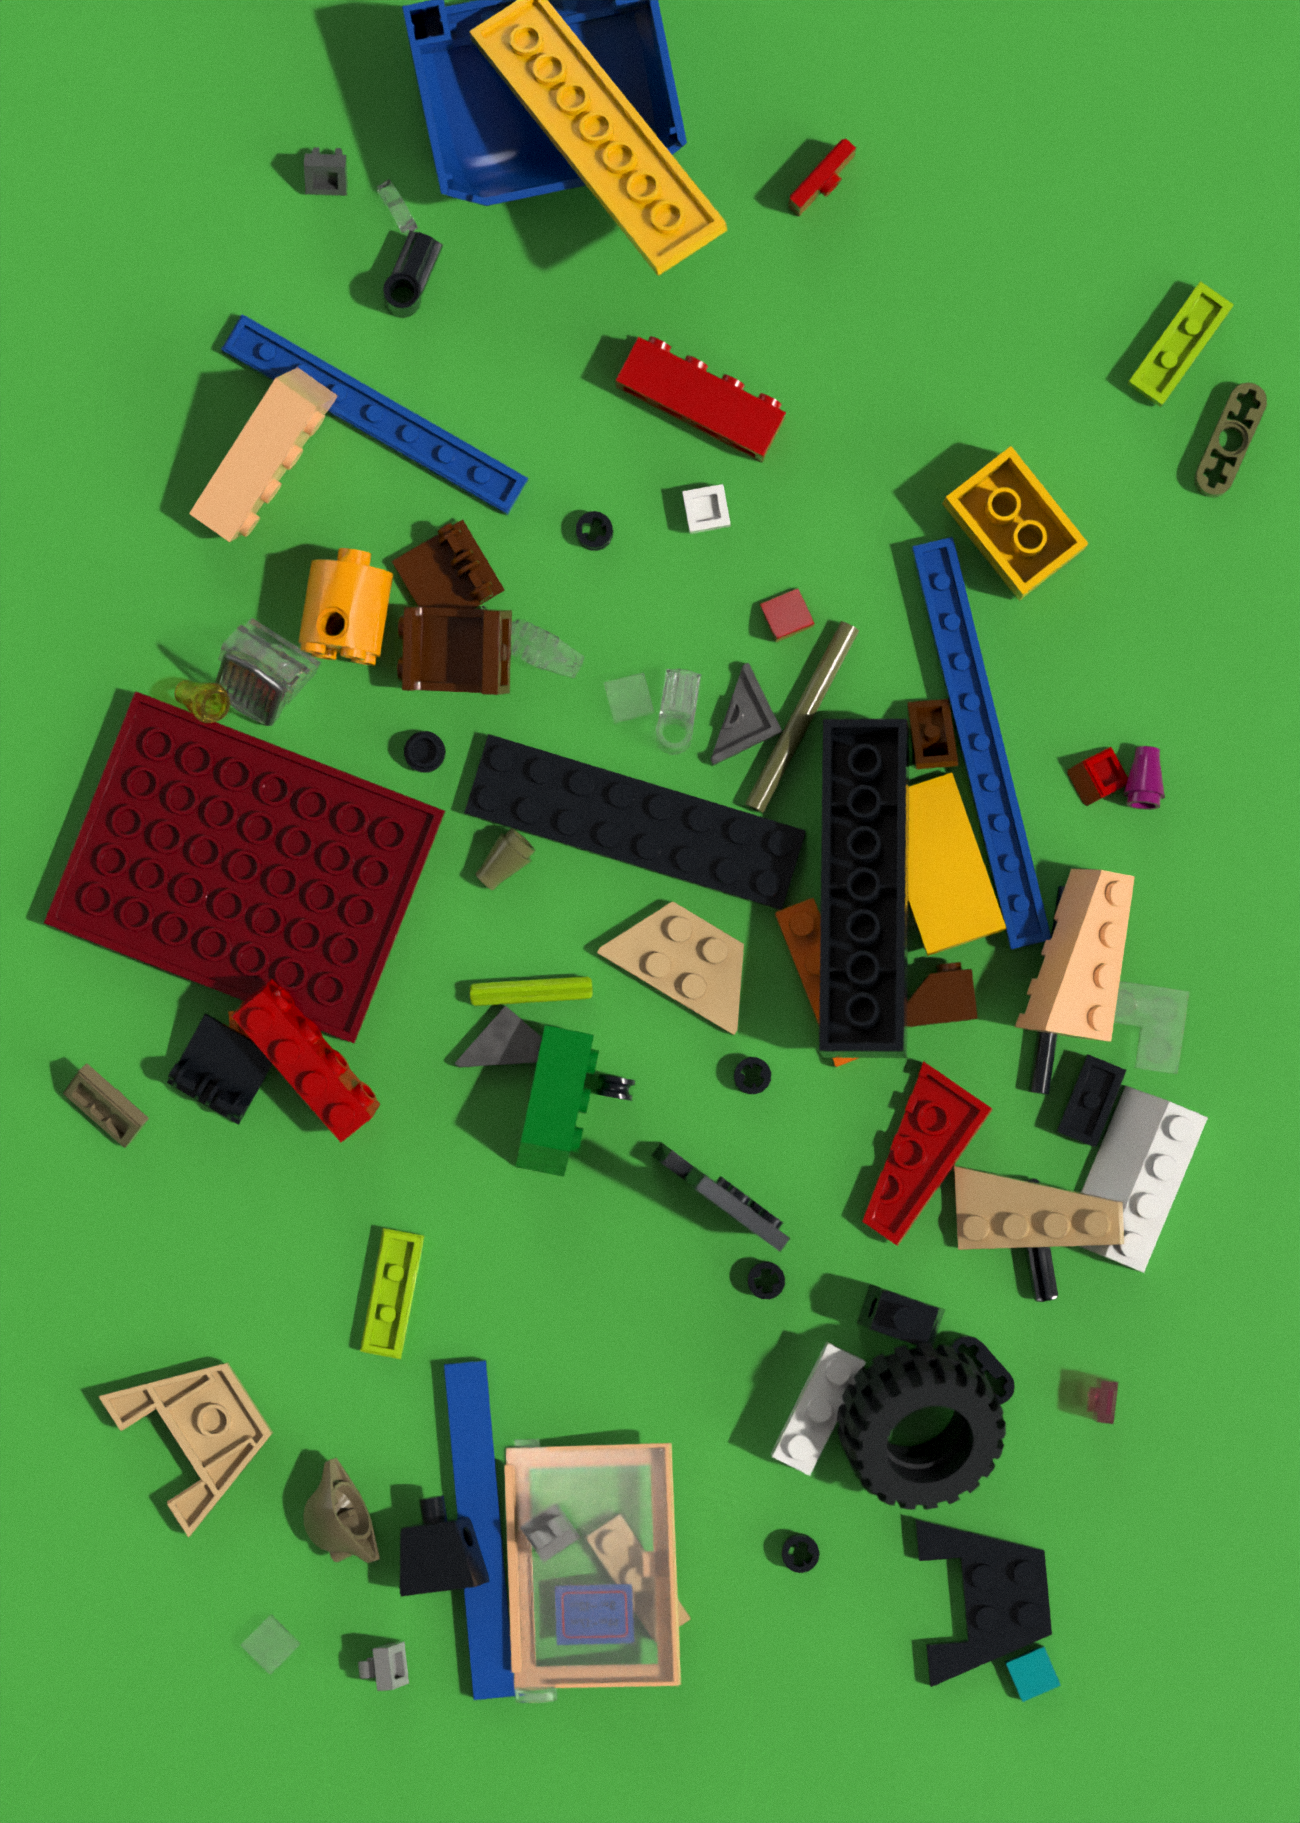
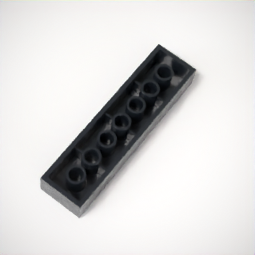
[819,719,909,1058]

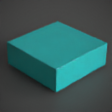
[1005,1645,1061,1702]

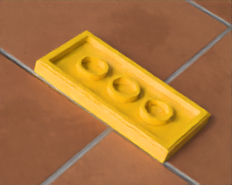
[908,772,1006,956]

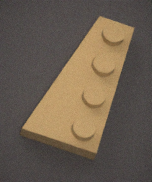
[954,1166,1124,1250]

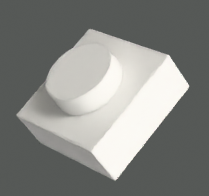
[682,484,731,534]

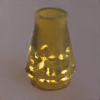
[175,680,230,723]

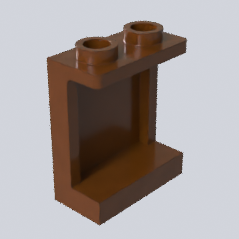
[397,607,512,695]

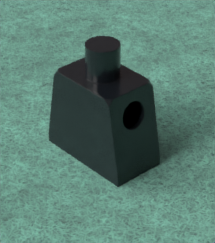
[857,1284,945,1347]
[400,1495,489,1597]

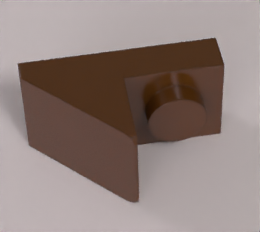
[907,699,958,769]

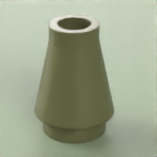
[475,828,536,890]

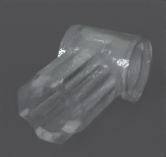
[656,669,702,755]

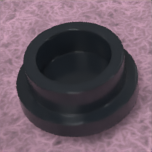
[404,731,446,773]

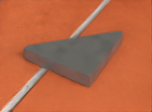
[711,662,782,766]
[455,1006,542,1067]

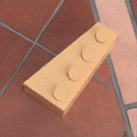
[189,367,338,542]
[1015,869,1135,1042]

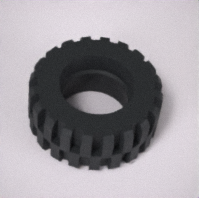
[837,1343,1006,1510]

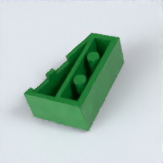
[515,1025,599,1177]

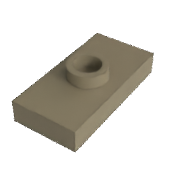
[63,1063,149,1148]

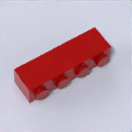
[616,336,786,462]

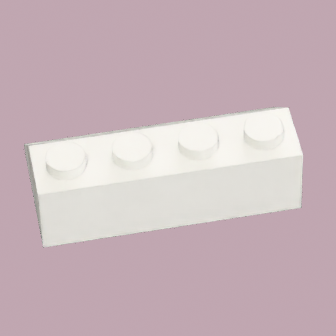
[1079,1086,1208,1273]

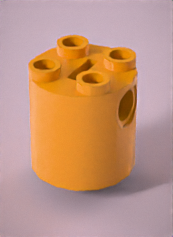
[298,548,393,666]

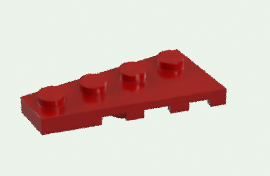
[862,1061,993,1246]

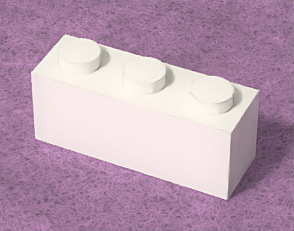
[771,1341,866,1476]

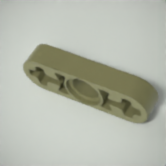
[1194,383,1267,498]

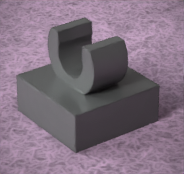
[304,147,348,196]

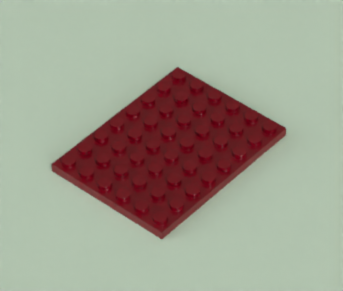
[44,691,446,1044]

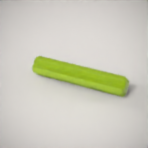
[470,976,593,1006]

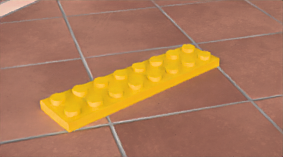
[469,0,727,276]

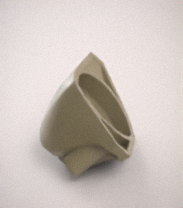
[303,1458,380,1563]

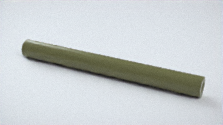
[745,621,859,813]

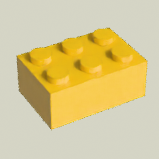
[942,446,1089,601]

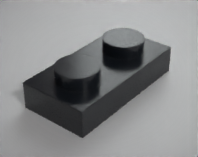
[1056,1054,1126,1147]

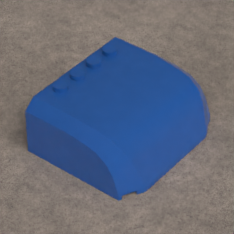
[402,0,687,206]

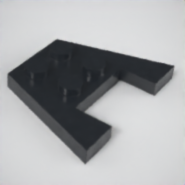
[651,1142,790,1252]
[915,1518,1052,1687]

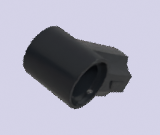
[383,231,443,318]

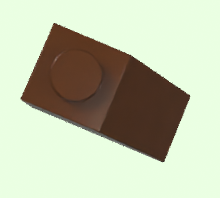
[907,962,978,1027]

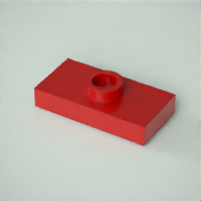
[788,138,856,216]

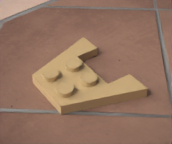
[98,1362,273,1538]

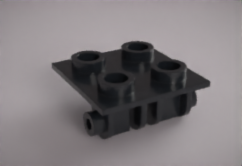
[167,1013,273,1125]

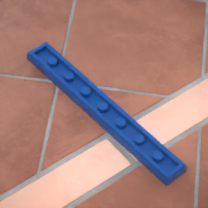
[221,314,528,515]
[444,1360,516,1700]

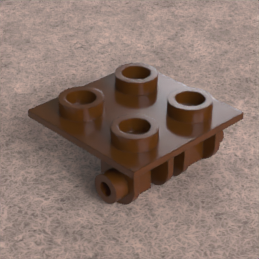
[392,519,505,609]

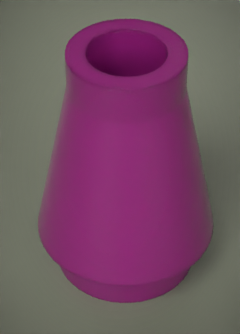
[1123,746,1165,810]

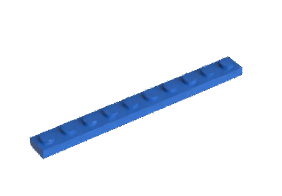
[911,537,1051,950]

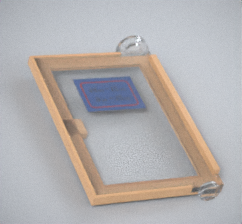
[504,1438,681,1703]

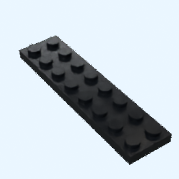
[464,734,806,910]

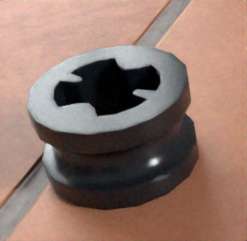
[576,511,613,551]
[734,1057,771,1094]
[596,1074,635,1101]
[748,1262,785,1299]
[781,1533,820,1573]

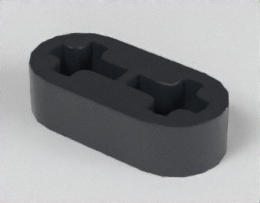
[950,1335,1015,1404]

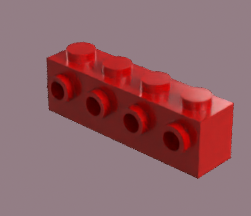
[232,979,380,1143]

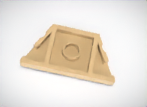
[597,901,744,1035]

